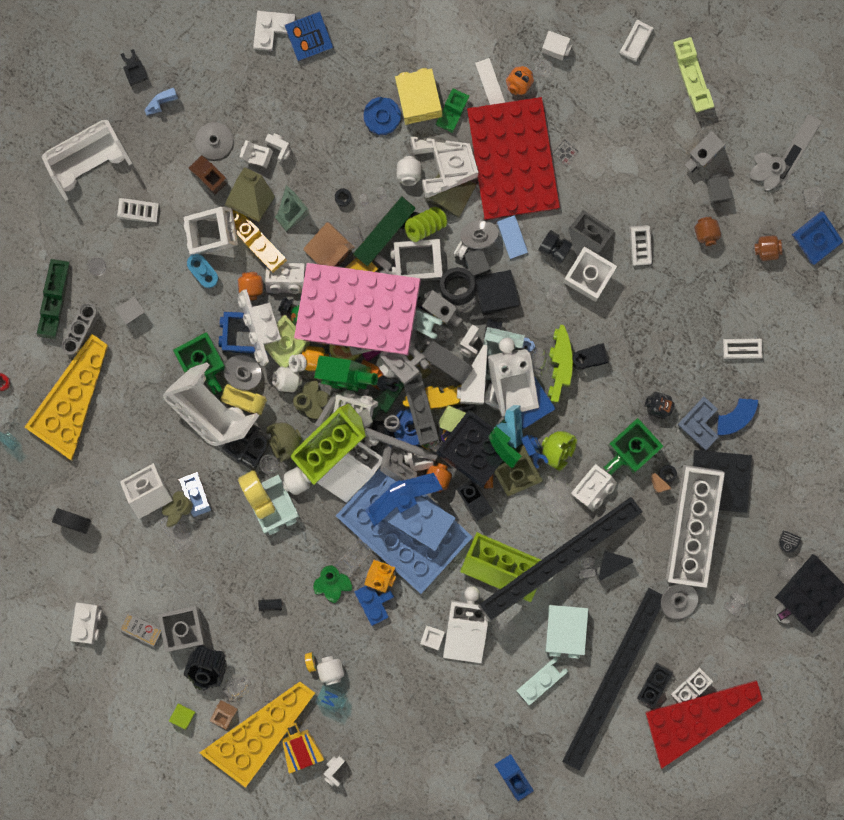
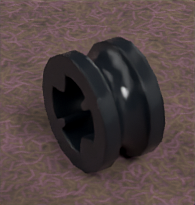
[335,188,352,207]
[278,296,294,315]
[659,465,677,482]

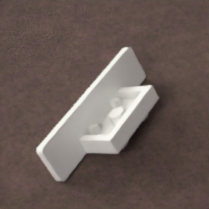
[238,289,281,367]

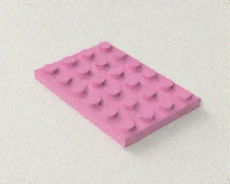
[294,263,421,355]

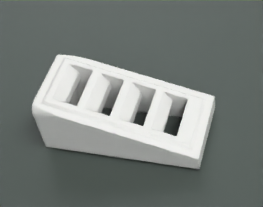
[117,198,159,223]
[629,225,652,266]

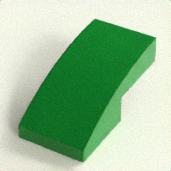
[436,88,470,133]
[489,426,522,468]

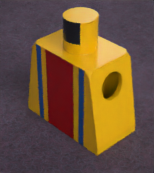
[283,723,324,774]

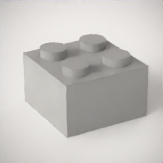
[158,606,206,652]

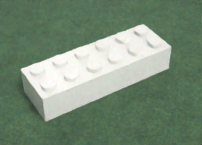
[666,465,724,588]

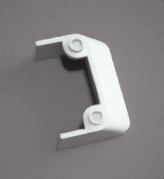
[42,120,132,201]
[163,363,259,446]

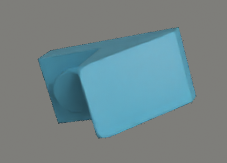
[494,405,523,448]

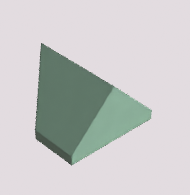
[275,185,309,232]

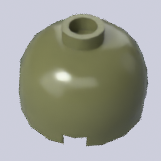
[266,422,301,462]

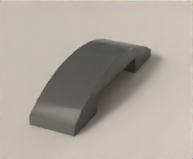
[404,367,439,445]

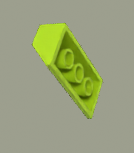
[290,403,366,485]
[460,532,541,602]

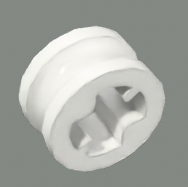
[453,241,469,260]
[289,354,306,372]

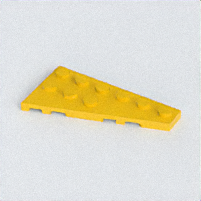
[199,681,315,788]

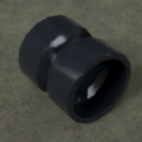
[538,230,573,265]

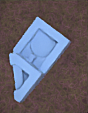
[145,88,178,116]

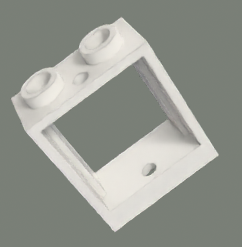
[184,207,238,255]
[390,239,442,281]

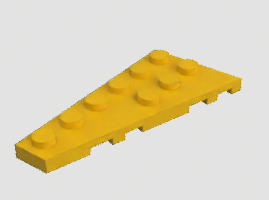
[25,334,108,461]

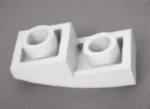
[671,668,713,702]

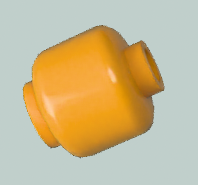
[302,346,329,371]

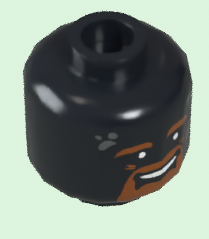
[644,392,675,419]

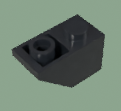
[456,480,493,522]

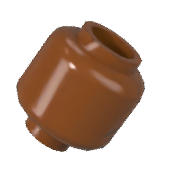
[694,217,721,246]
[755,235,783,261]

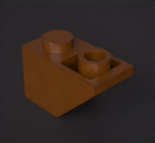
[188,155,228,195]

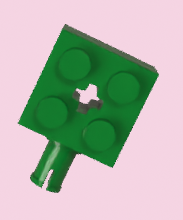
[173,332,225,395]
[314,355,378,392]
[603,418,664,476]

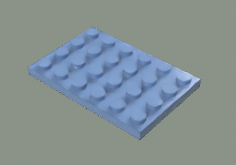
[336,467,473,594]

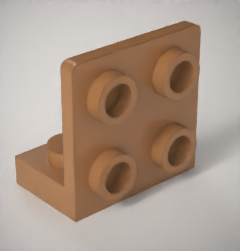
[303,222,355,267]

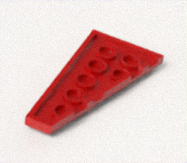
[645,680,762,769]

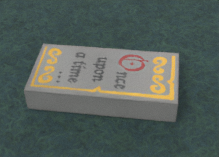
[120,613,161,647]

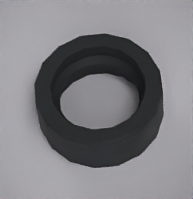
[439,267,476,306]
[52,508,92,534]

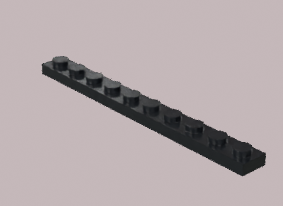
[478,497,643,622]
[562,588,662,771]

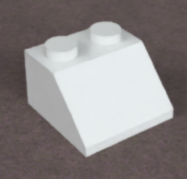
[563,247,617,302]
[120,463,173,519]

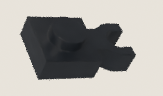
[120,49,148,86]

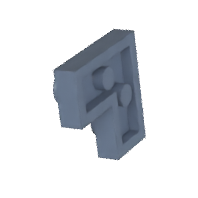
[677,397,719,451]

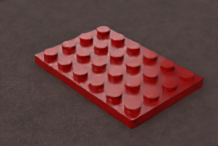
[467,97,560,220]

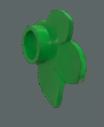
[313,565,352,603]

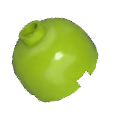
[541,431,577,471]

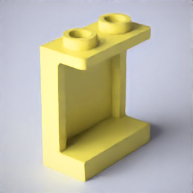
[395,68,442,125]

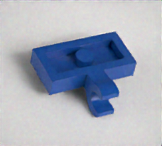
[521,435,548,468]
[354,586,394,626]

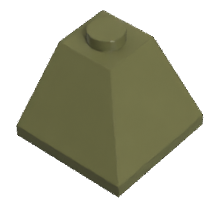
[225,167,275,222]
[425,174,477,218]
[494,443,543,496]

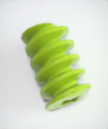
[405,207,447,242]

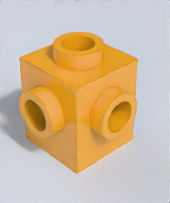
[364,559,396,593]

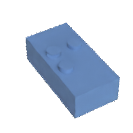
[375,477,455,551]

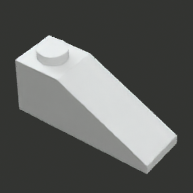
[457,345,487,405]

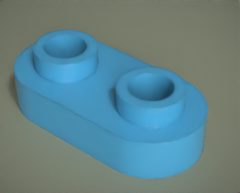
[187,254,219,289]

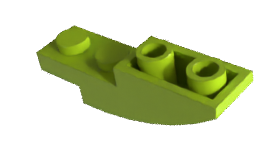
[548,324,573,404]

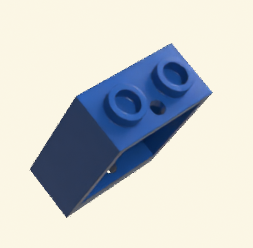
[219,312,269,354]

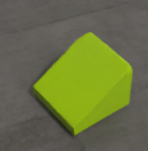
[169,703,195,730]

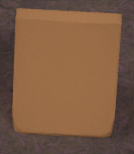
[650,473,672,494]
[210,700,237,730]

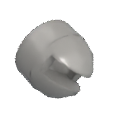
[384,415,401,432]

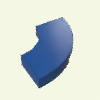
[717,398,758,436]

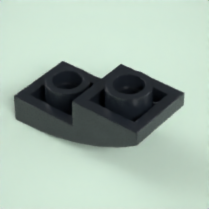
[221,424,260,462]
[637,662,673,708]

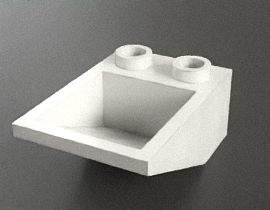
[487,338,539,417]
[317,436,382,503]
[443,586,488,663]

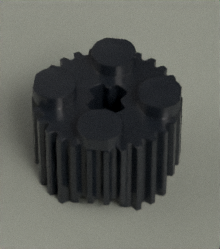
[184,645,227,691]

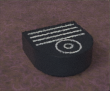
[779,530,802,553]

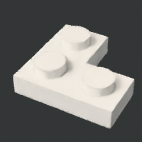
[253,11,295,51]

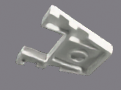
[410,137,478,198]

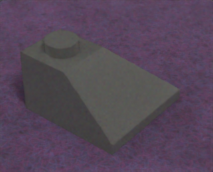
[568,210,614,256]

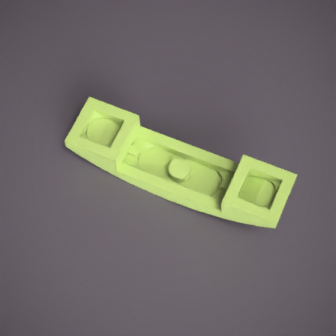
[673,37,714,113]

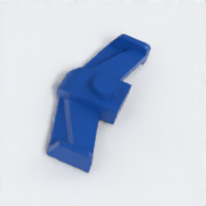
[365,473,443,527]

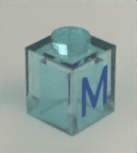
[315,685,347,712]

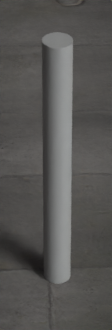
[364,427,437,461]

